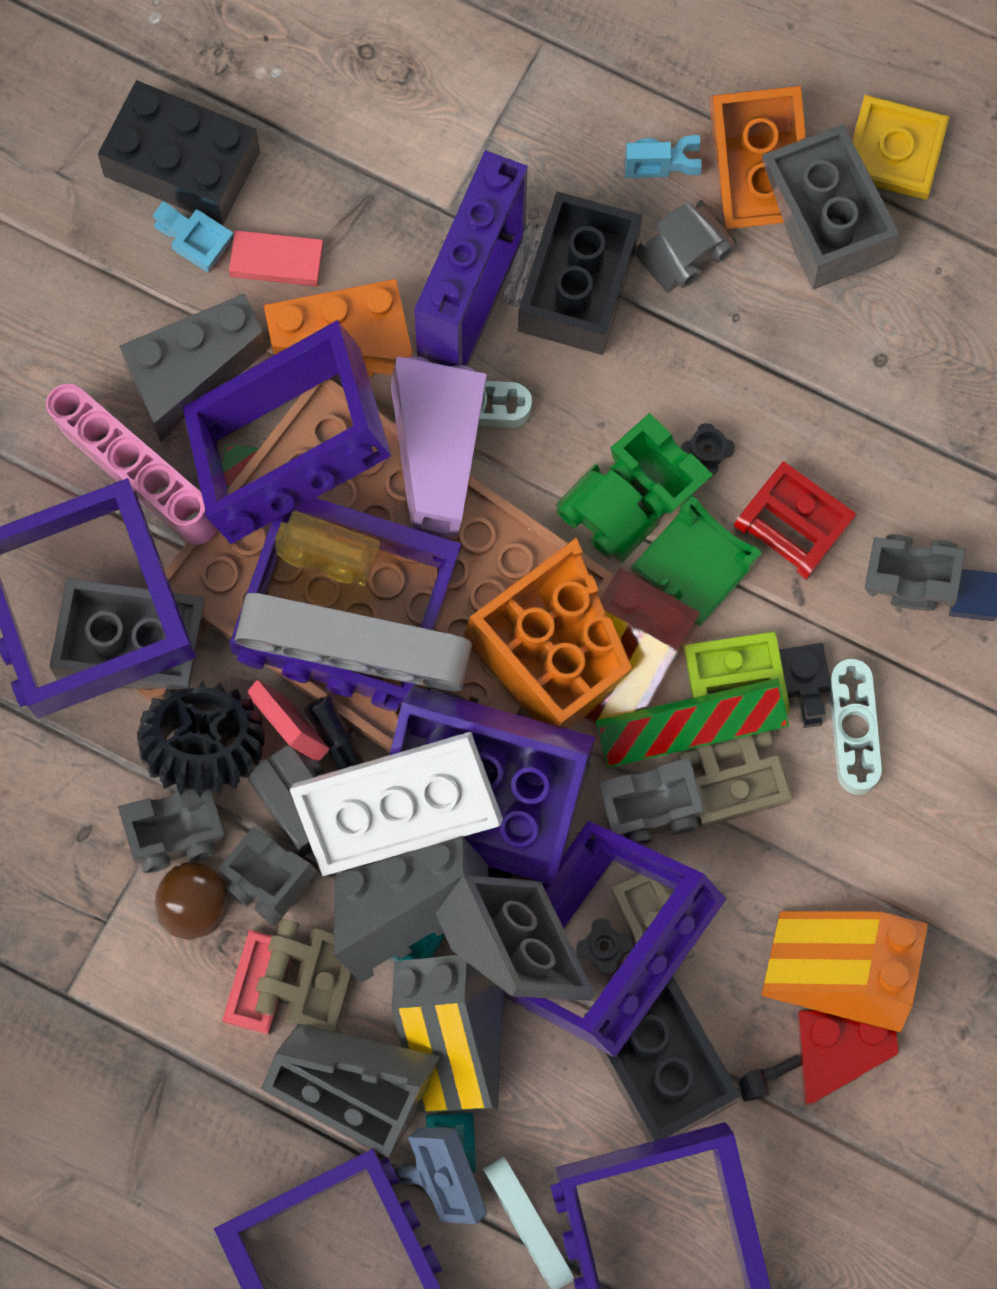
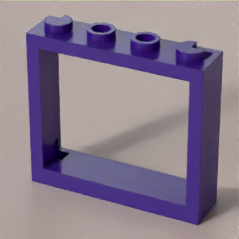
[414,150,528,367]
[183,320,391,544]
[0,478,197,719]
[230,498,461,711]
[503,820,727,1057]
[550,1122,771,1289]
[213,1149,443,1289]

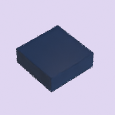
[949,569,997,621]

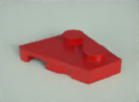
[797,1010,899,1105]

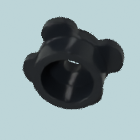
[681,423,735,475]
[576,918,633,975]

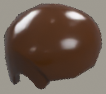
[155,862,228,940]

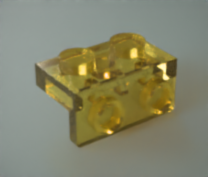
[275,511,380,586]

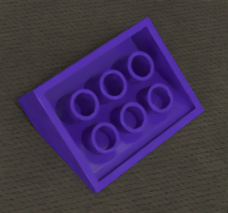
[390,686,596,885]

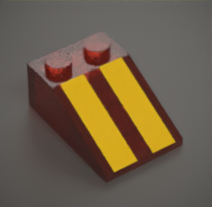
[584,567,700,724]

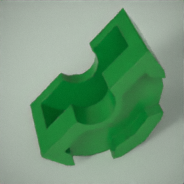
[609,412,713,518]
[555,464,658,563]

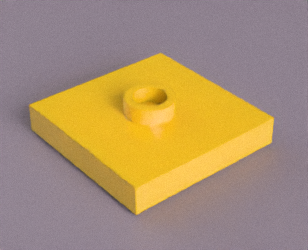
[852,95,950,200]

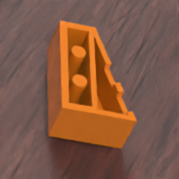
[263,279,413,377]

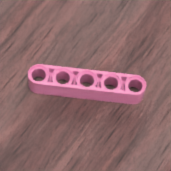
[46,384,217,545]

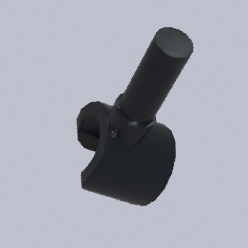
[739,1055,802,1102]

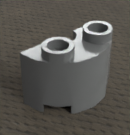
[635,200,737,293]
[865,534,965,611]
[599,758,704,845]
[118,789,225,873]
[217,827,317,926]

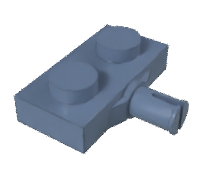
[397,1127,487,1224]

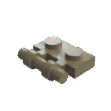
[678,731,792,828]
[255,919,351,1032]

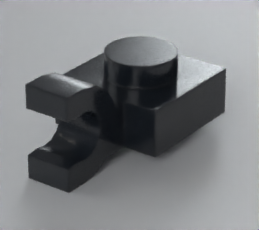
[779,643,832,728]

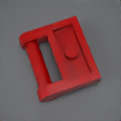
[733,461,856,580]

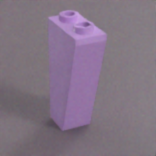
[391,356,487,539]

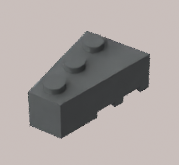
[261,1024,440,1158]

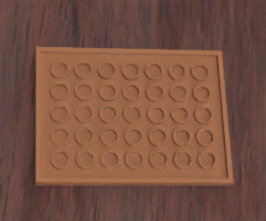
[165,378,616,753]

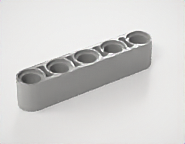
[234,593,472,691]

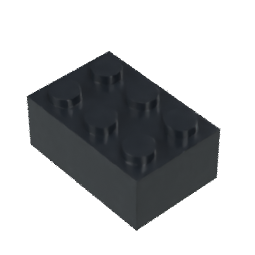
[98,80,260,225]
[518,191,643,355]
[583,976,741,1142]

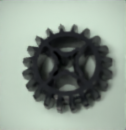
[137,680,265,798]

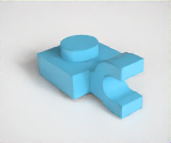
[624,135,702,178]
[153,201,234,273]

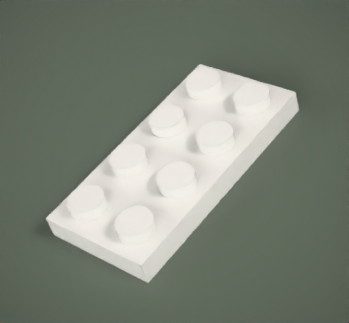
[290,732,503,876]

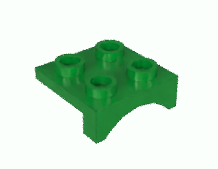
[631,495,762,627]

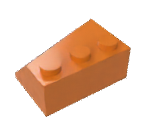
[463,538,632,729]

